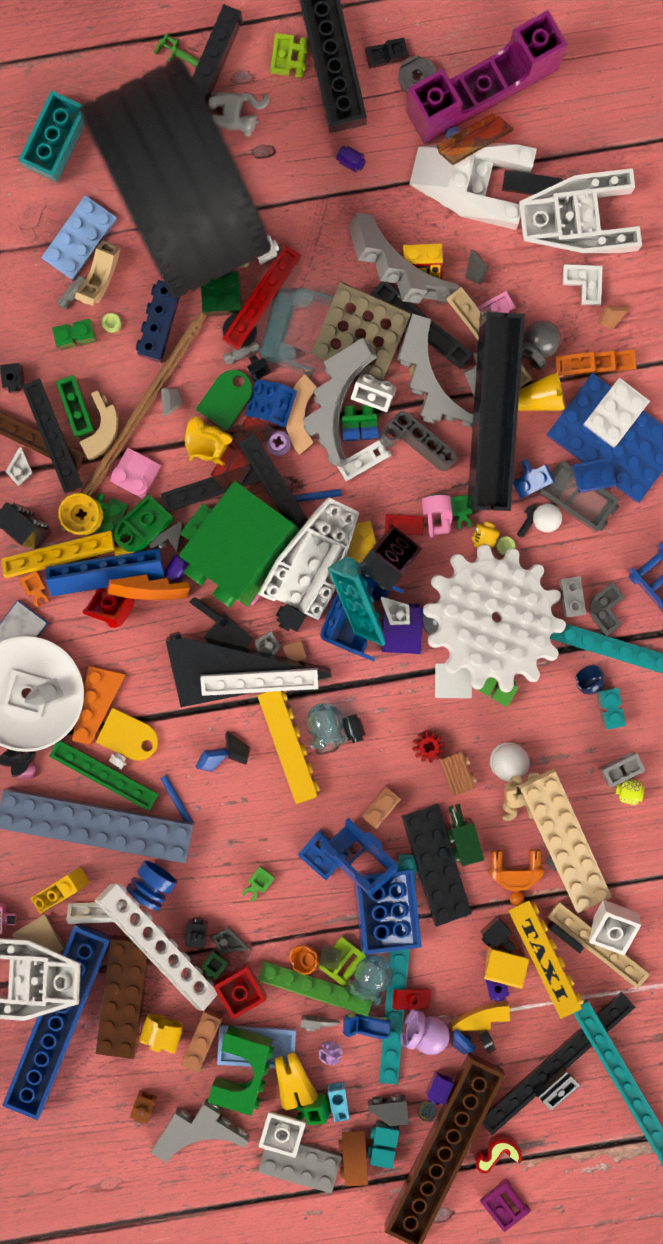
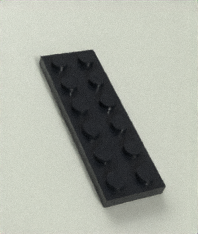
[401,804,472,927]

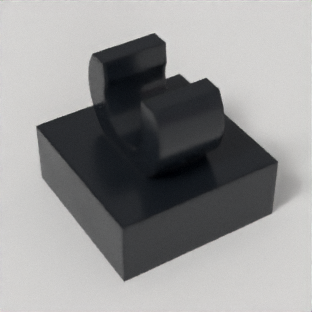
[247,354,271,381]

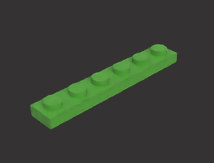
[258,961,374,1017]

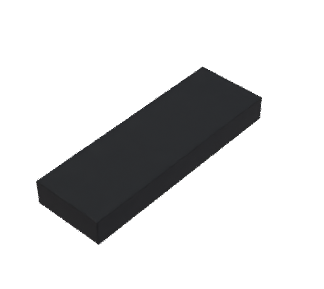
[502,170,562,195]

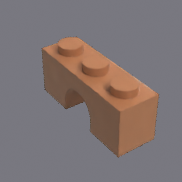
[181,1007,223,1073]

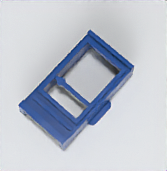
[320,818,398,897]

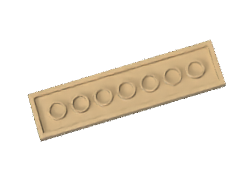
[519,769,612,913]

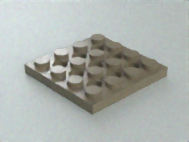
[311,282,412,381]

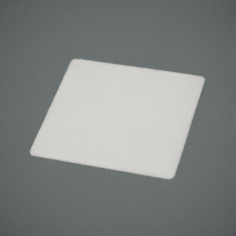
[435,664,472,698]

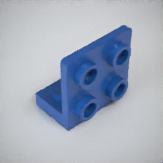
[245,379,297,427]

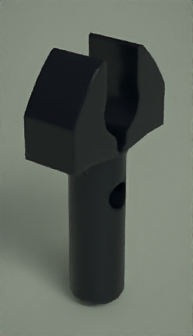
[517,504,537,538]

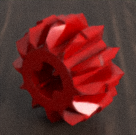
[412,730,445,763]

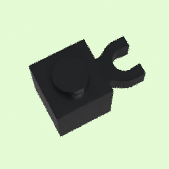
[480,916,516,953]
[185,917,208,948]

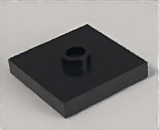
[203,614,253,648]

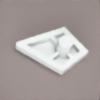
[6,447,33,486]
[381,597,410,625]

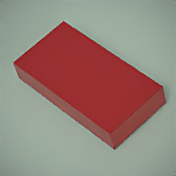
[384,514,424,536]

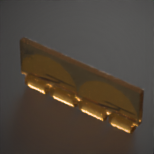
[436,113,513,165]

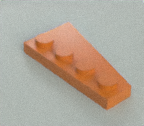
[72,666,127,745]

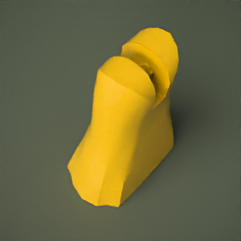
[275,1052,318,1110]

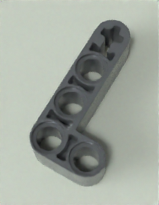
[379,411,457,471]

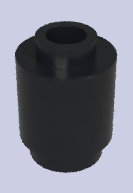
[342,714,366,743]

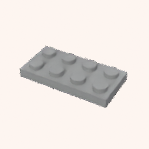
[258,1142,342,1194]

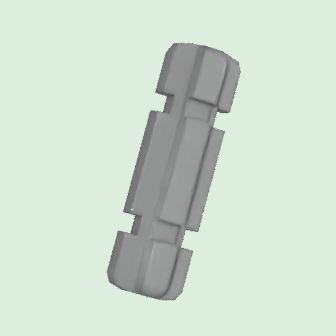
[57,275,86,309]
[223,341,260,365]

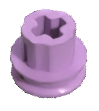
[266,431,291,456]

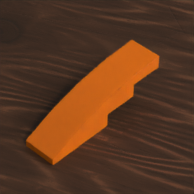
[556,349,637,376]
[107,575,190,600]

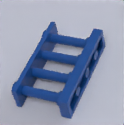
[627,541,663,612]

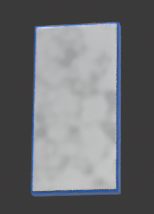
[0,600,49,642]

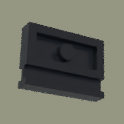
[535,1067,580,1111]

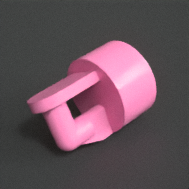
[422,493,453,538]

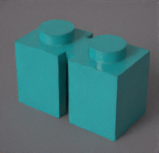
[597,687,626,730]
[367,1121,399,1169]

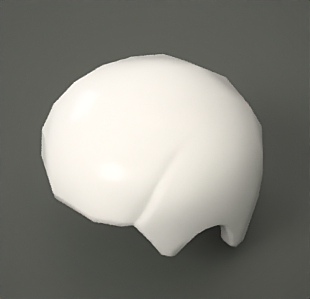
[533,503,562,533]

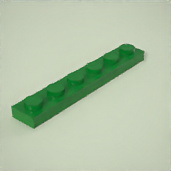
[49,740,159,811]

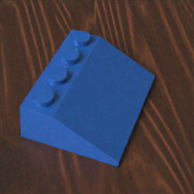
[354,870,422,955]

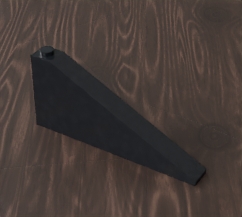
[166,632,332,707]

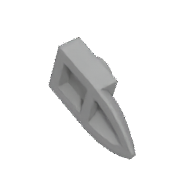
[24,678,64,705]
[301,1015,340,1031]

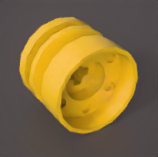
[58,493,103,535]

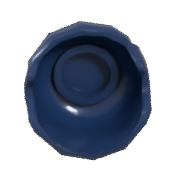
[575,665,605,695]

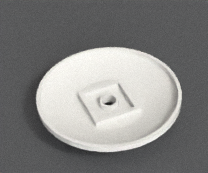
[0,636,84,752]

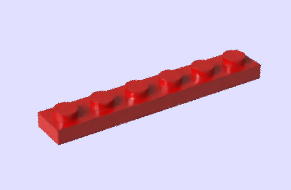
[222,245,301,351]

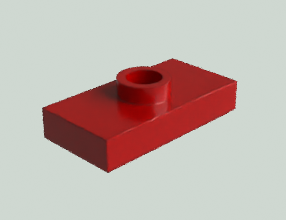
[392,988,431,1010]

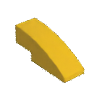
[451,1001,510,1031]

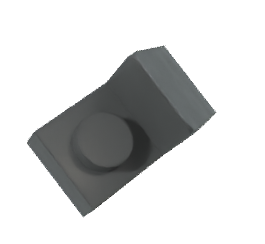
[149,522,184,552]

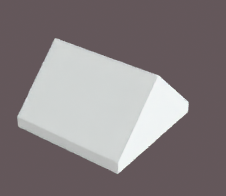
[258,1111,306,1158]

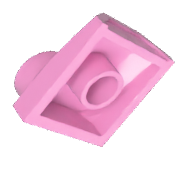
[110,448,162,499]

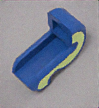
[343,1012,391,1039]

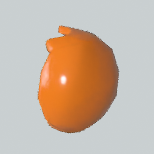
[289,945,320,975]

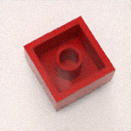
[213,962,267,1020]

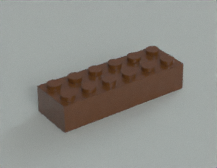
[95,935,149,1059]

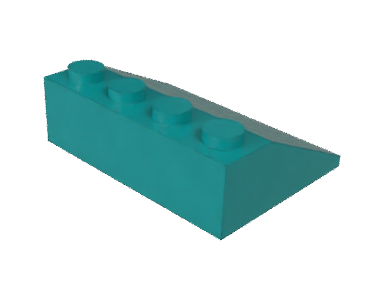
[327,557,386,646]

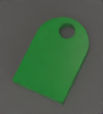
[196,370,253,432]
[114,494,175,552]

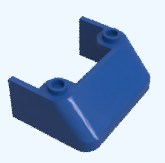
[320,572,403,661]

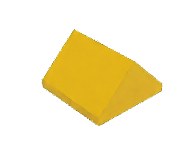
[484,947,529,989]

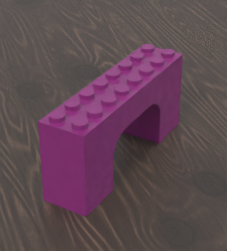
[406,10,568,144]

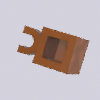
[129,1090,158,1124]

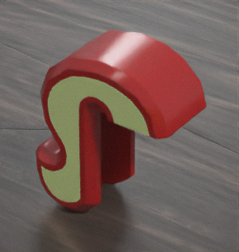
[475,1134,522,1173]

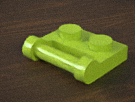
[318,935,369,987]

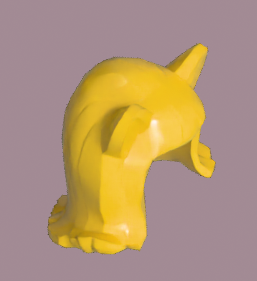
[184,416,233,466]

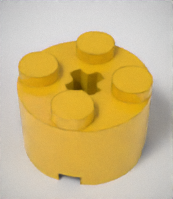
[139,1014,183,1053]

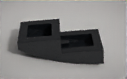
[365,38,409,69]

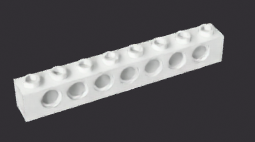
[94,884,218,1011]

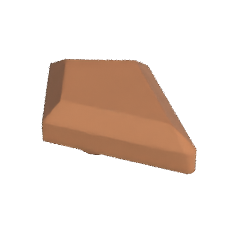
[597,305,630,330]

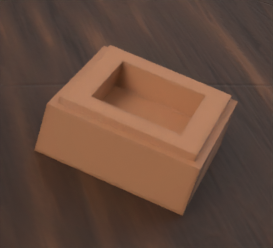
[283,640,307,661]

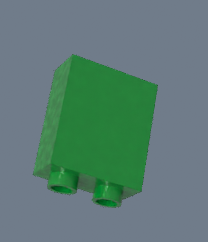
[179,481,300,608]

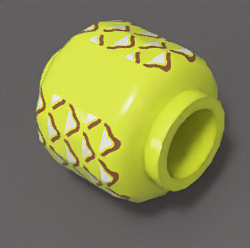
[616,779,645,805]

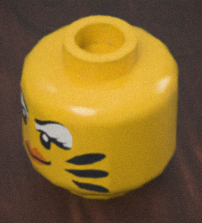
[471,521,500,548]

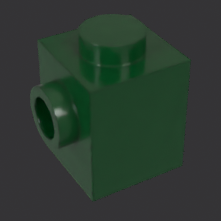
[201,950,230,979]

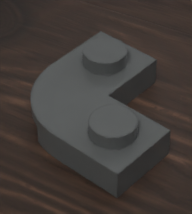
[590,582,625,636]

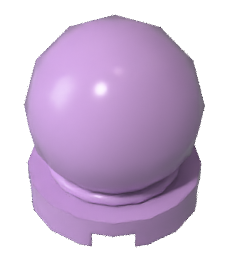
[401,1010,450,1055]

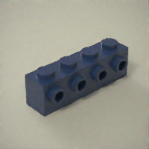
[136,280,180,363]

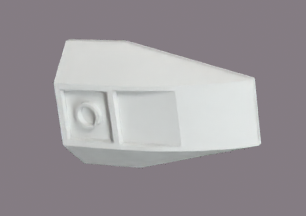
[258,497,360,620]

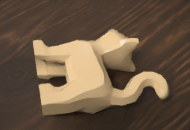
[502,773,539,821]

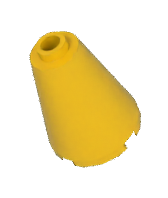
[518,372,566,411]

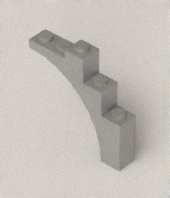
[348,212,459,303]
[397,314,473,428]
[303,338,377,467]

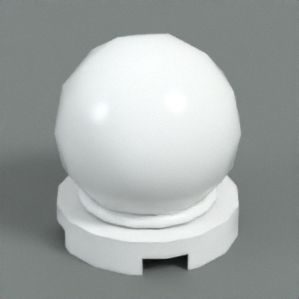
[490,742,530,782]

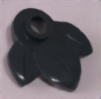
[0,748,36,777]

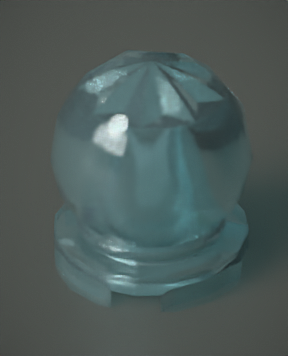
[306,703,348,749]
[346,955,392,1006]

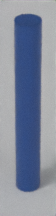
[293,489,341,502]
[160,775,195,825]

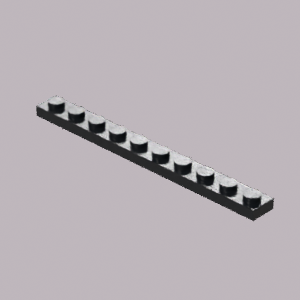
[482,991,636,1135]

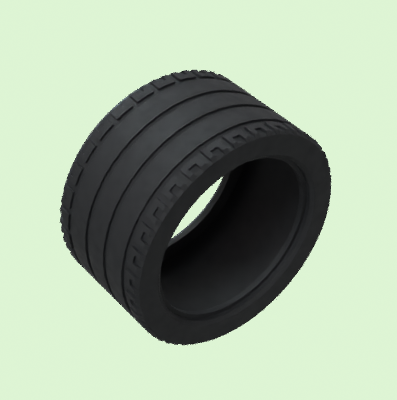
[79,57,271,299]

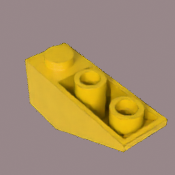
[30,866,90,914]

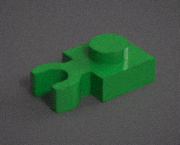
[451,495,472,530]

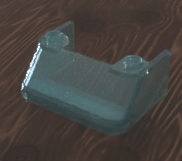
[259,288,333,376]

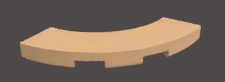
[286,374,317,455]

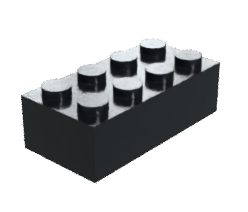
[0,502,51,549]
[358,525,422,592]

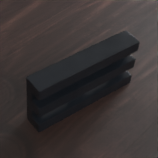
[189,597,228,627]
[547,921,584,954]

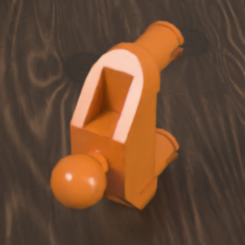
[488,849,544,906]

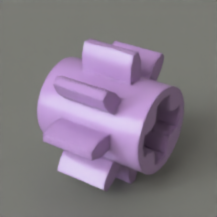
[319,1040,343,1066]

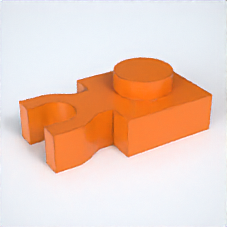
[20,571,50,608]

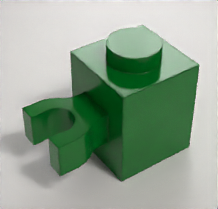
[294,1094,331,1125]

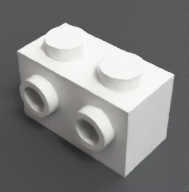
[351,374,397,412]

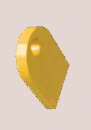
[96,708,158,761]

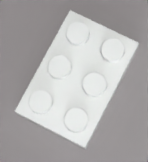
[583,378,650,448]

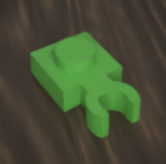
[242,866,275,902]

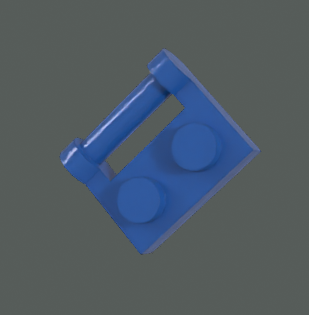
[297,829,349,880]

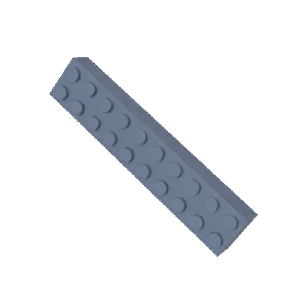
[0,788,195,863]

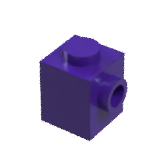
[484,973,509,1001]
[426,1071,454,1105]

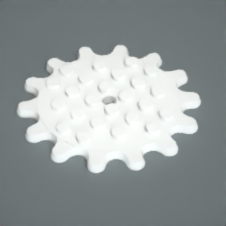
[423,545,566,692]

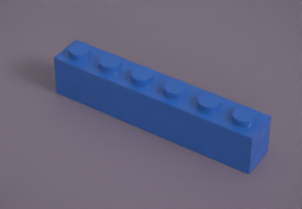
[46,548,165,597]

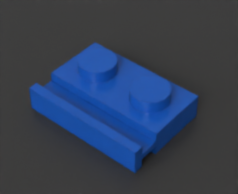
[572,458,617,493]

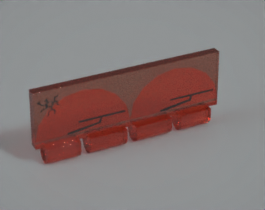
[210,416,275,490]

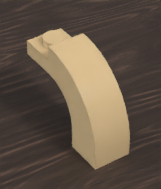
[75,240,121,306]
[80,390,119,461]

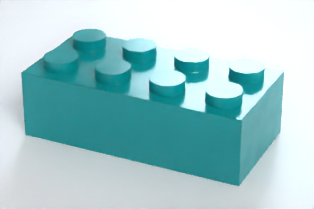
[18,90,85,183]

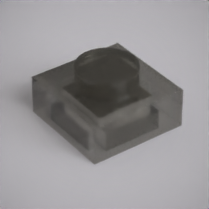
[319,945,342,970]

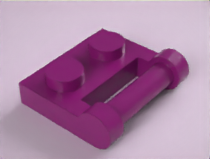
[480,1178,531,1232]

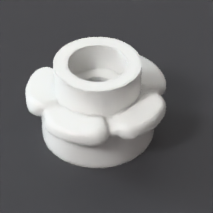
[109,753,127,770]

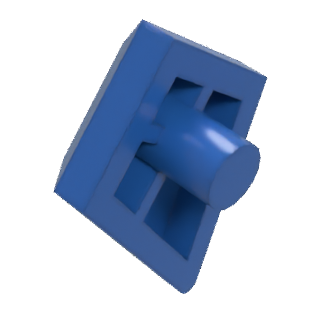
[195,748,227,772]
[451,1029,476,1055]

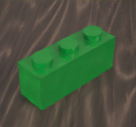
[55,375,96,439]

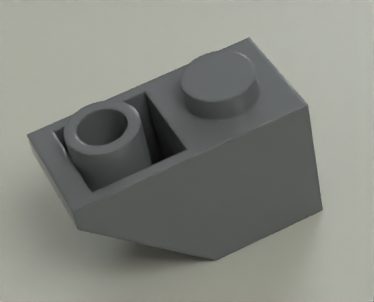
[368,1094,409,1126]

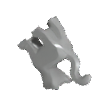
[209,92,269,136]

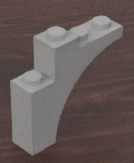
[151,1099,250,1163]

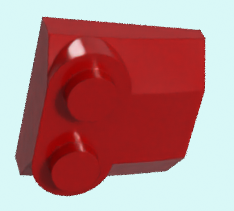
[82,587,135,628]

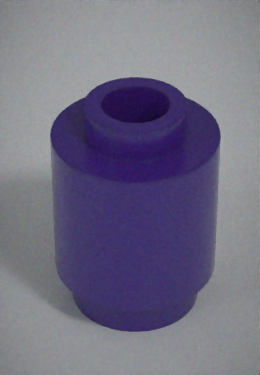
[336,146,366,172]
[165,554,189,583]

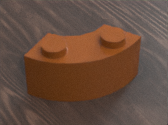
[338,1131,368,1186]

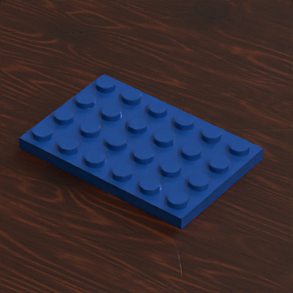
[546,373,663,503]

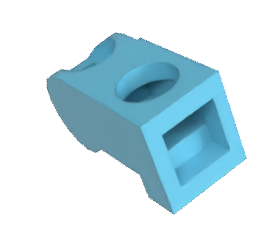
[328,1081,350,1122]

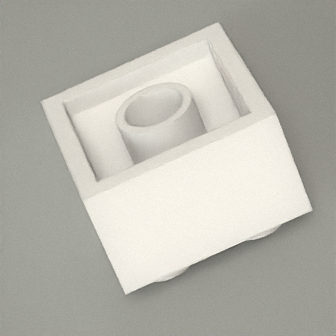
[589,900,641,955]

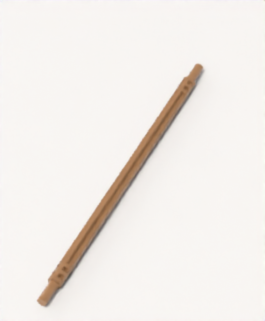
[59,310,207,533]

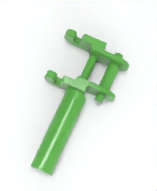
[154,33,199,67]

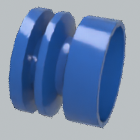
[126,860,178,911]

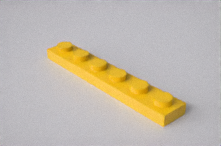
[1,531,116,578]

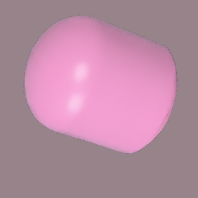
[18,763,36,779]

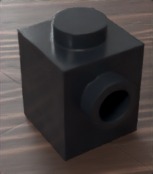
[0,363,25,393]
[276,604,307,632]

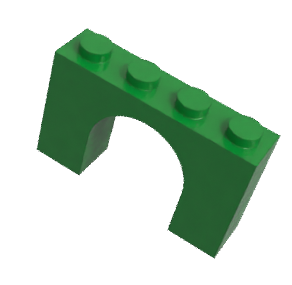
[208,1025,275,1116]

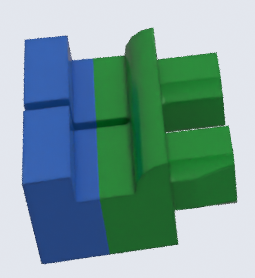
[342,405,379,442]

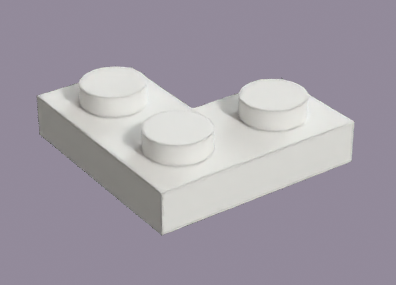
[562,265,603,306]

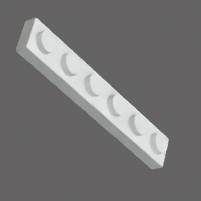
[201,668,318,696]

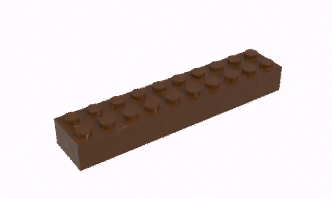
[384,1053,505,1244]

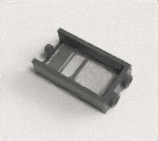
[538,460,619,533]

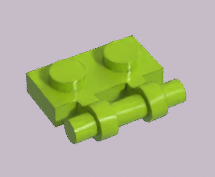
[270,33,309,78]

